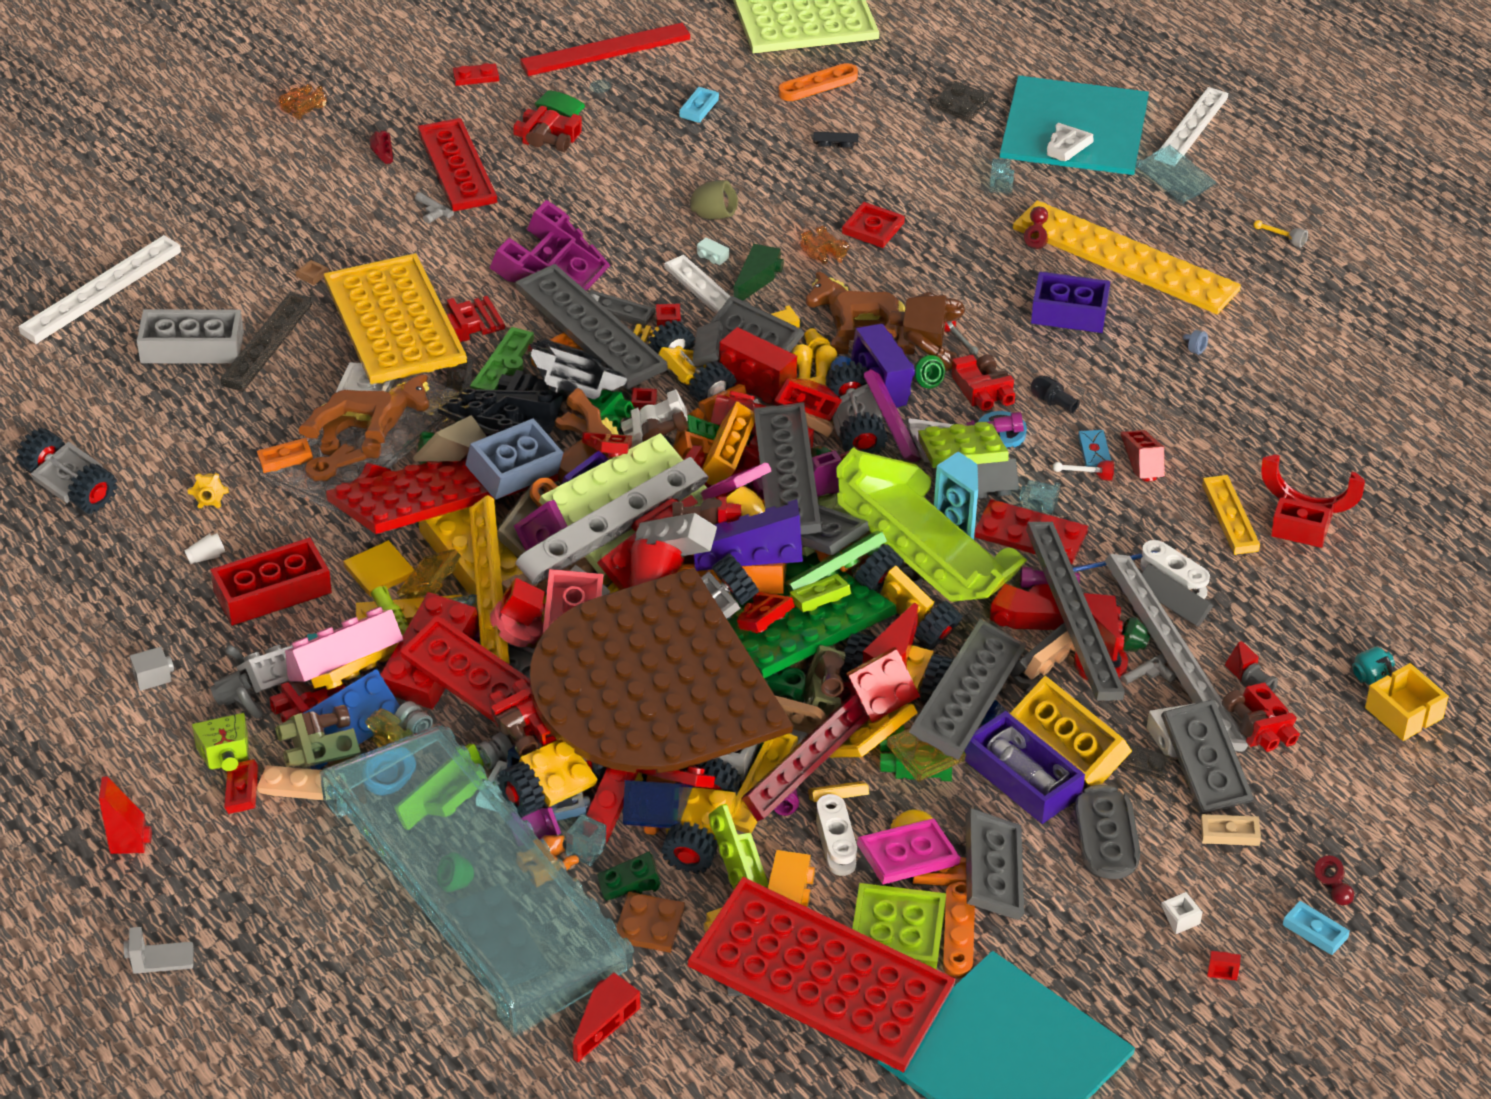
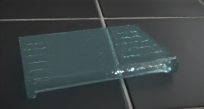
[1136,145,1216,204]

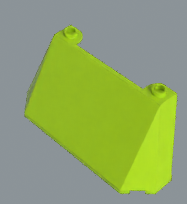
[837,447,1028,602]

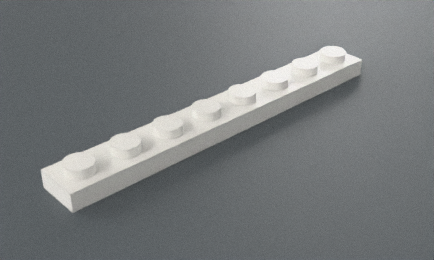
[18,235,181,344]

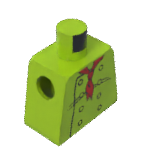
[192,713,249,771]

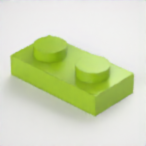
[790,574,851,612]

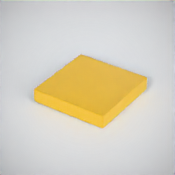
[343,540,416,597]

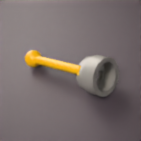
[1253,220,1308,248]

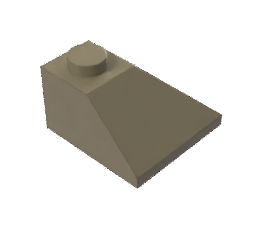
[413,415,487,462]

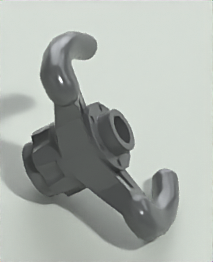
[210,645,263,719]

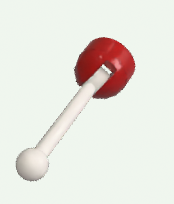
[1053,460,1114,481]

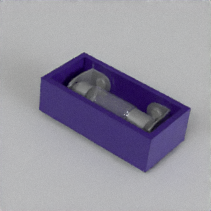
[964,711,1085,824]

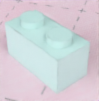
[697,237,729,265]

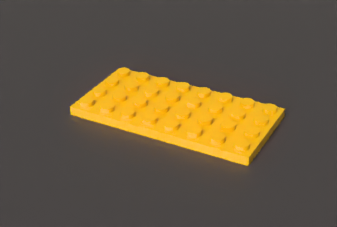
[324,253,467,384]

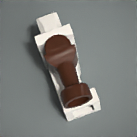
[621,389,689,449]

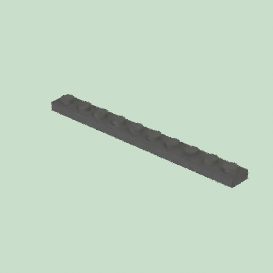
[1026,522,1125,701]

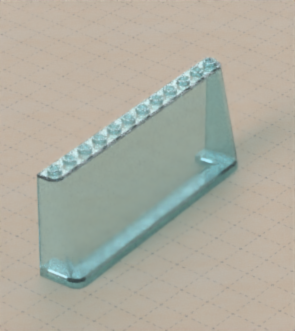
[320,724,634,1037]

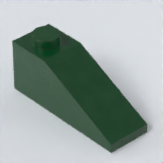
[734,244,784,301]

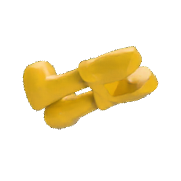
[791,344,837,386]

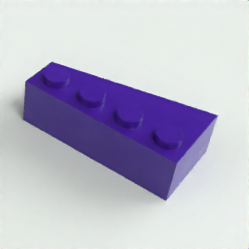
[694,499,803,571]

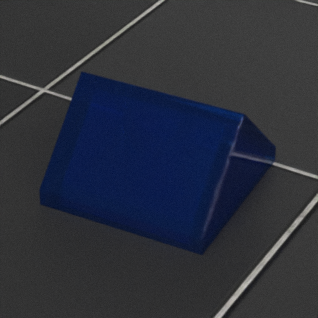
[623,779,693,828]

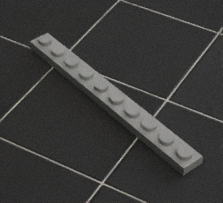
[1105,554,1248,752]

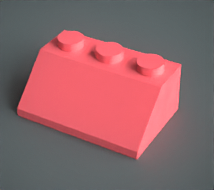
[543,569,604,633]

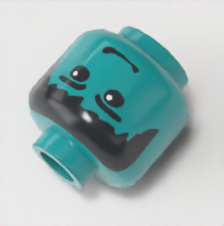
[1352,646,1395,685]

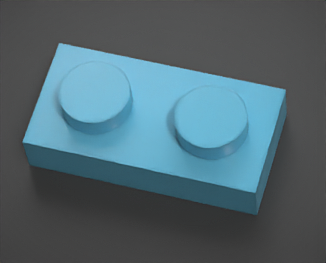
[680,87,719,123]
[1283,901,1350,955]

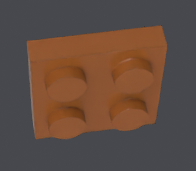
[613,892,685,953]

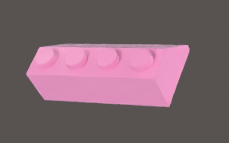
[285,607,403,682]

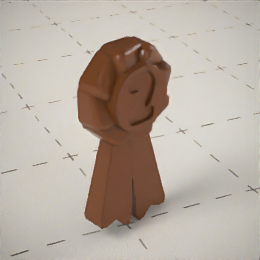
[305,444,366,482]

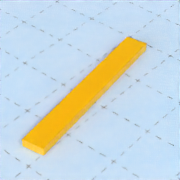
[469,495,509,664]

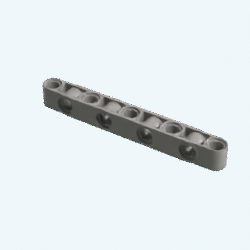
[516,457,709,585]

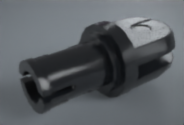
[1030,375,1080,414]

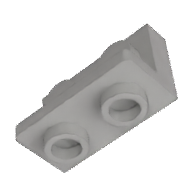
[236,645,293,693]

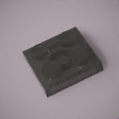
[931,81,992,122]

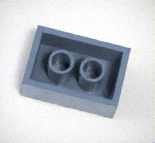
[465,419,563,500]

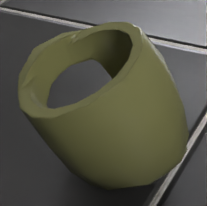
[690,180,739,220]

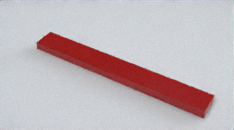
[520,23,690,76]

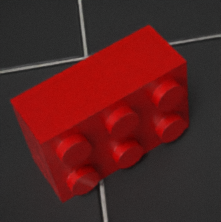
[719,327,797,406]

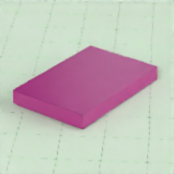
[857,818,961,884]

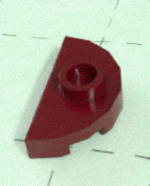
[369,131,393,164]

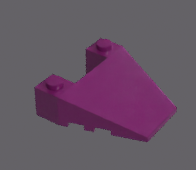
[489,200,610,291]

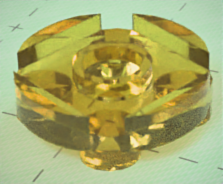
[365,708,417,753]

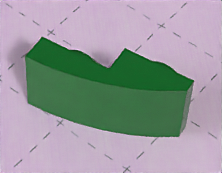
[535,90,585,118]

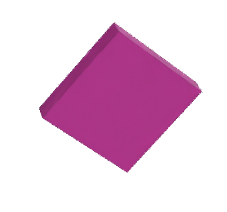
[701,463,771,500]

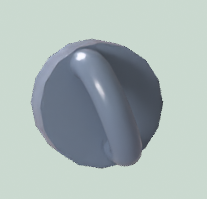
[1182,329,1208,355]

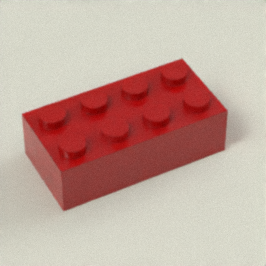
[210,537,332,626]
[380,592,479,710]

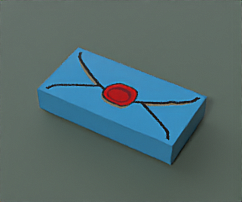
[1078,430,1111,467]

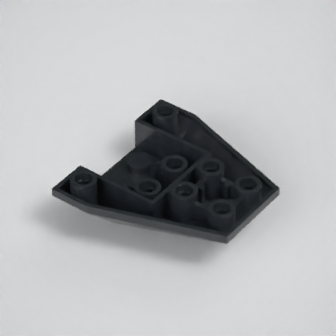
[437,388,563,437]

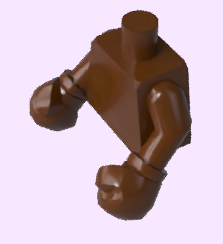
[890,292,965,372]

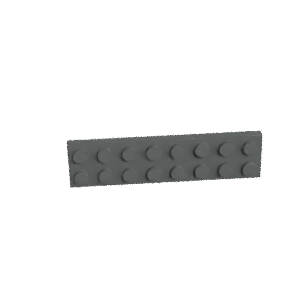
[516,264,668,389]
[754,403,822,535]
[909,619,1027,760]

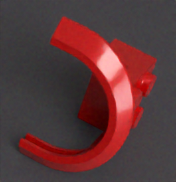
[1261,454,1365,548]

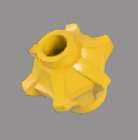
[188,473,229,508]

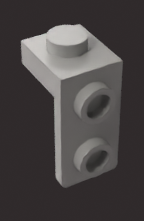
[124,927,194,974]

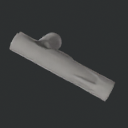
[415,192,454,224]
[1120,653,1176,685]

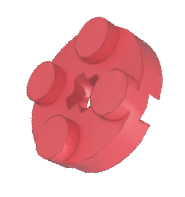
[490,600,543,647]

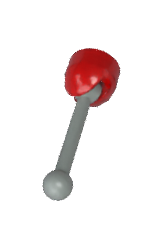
[944,321,978,355]

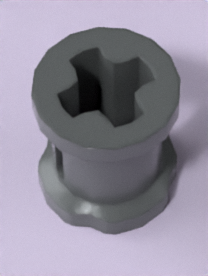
[1241,663,1278,691]

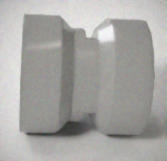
[394,701,433,739]
[476,732,513,769]

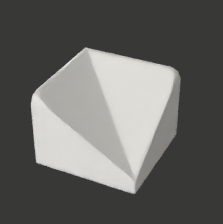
[1161,892,1202,934]

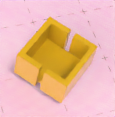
[1365,663,1449,741]

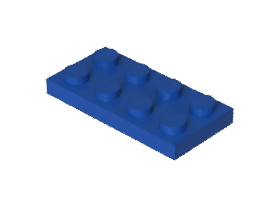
[304,669,400,770]

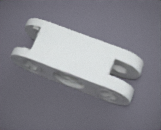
[1140,540,1210,599]
[816,794,857,876]

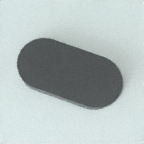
[1075,784,1141,879]

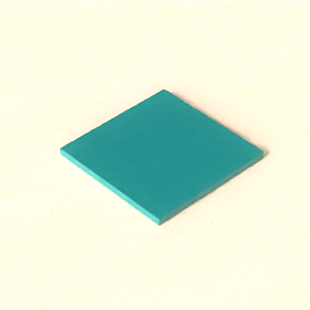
[1000,75,1149,175]
[878,951,1135,1099]

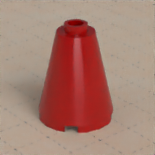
[630,539,684,587]

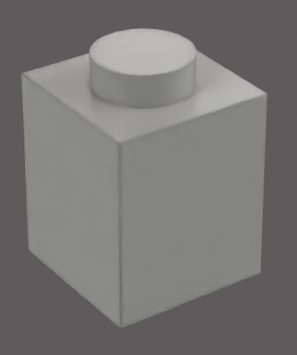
[130,647,174,691]

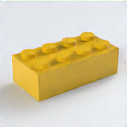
[1010,676,1132,787]

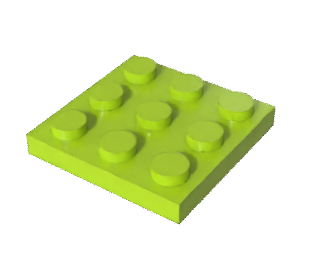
[918,422,1008,468]
[852,883,946,969]

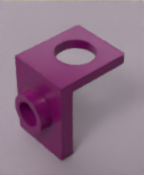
[508,807,561,848]

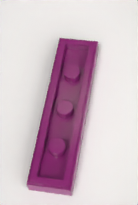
[864,369,921,462]

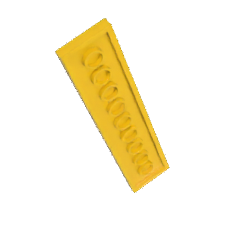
[1013,200,1241,314]

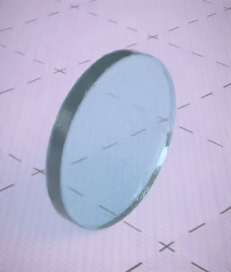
[589,80,611,93]

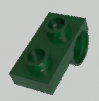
[764,668,805,703]
[597,851,661,900]

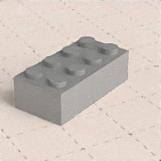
[137,309,244,364]

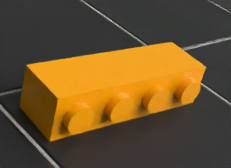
[702,401,755,485]
[768,850,815,907]

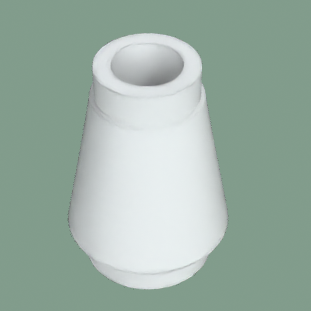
[184,533,226,564]

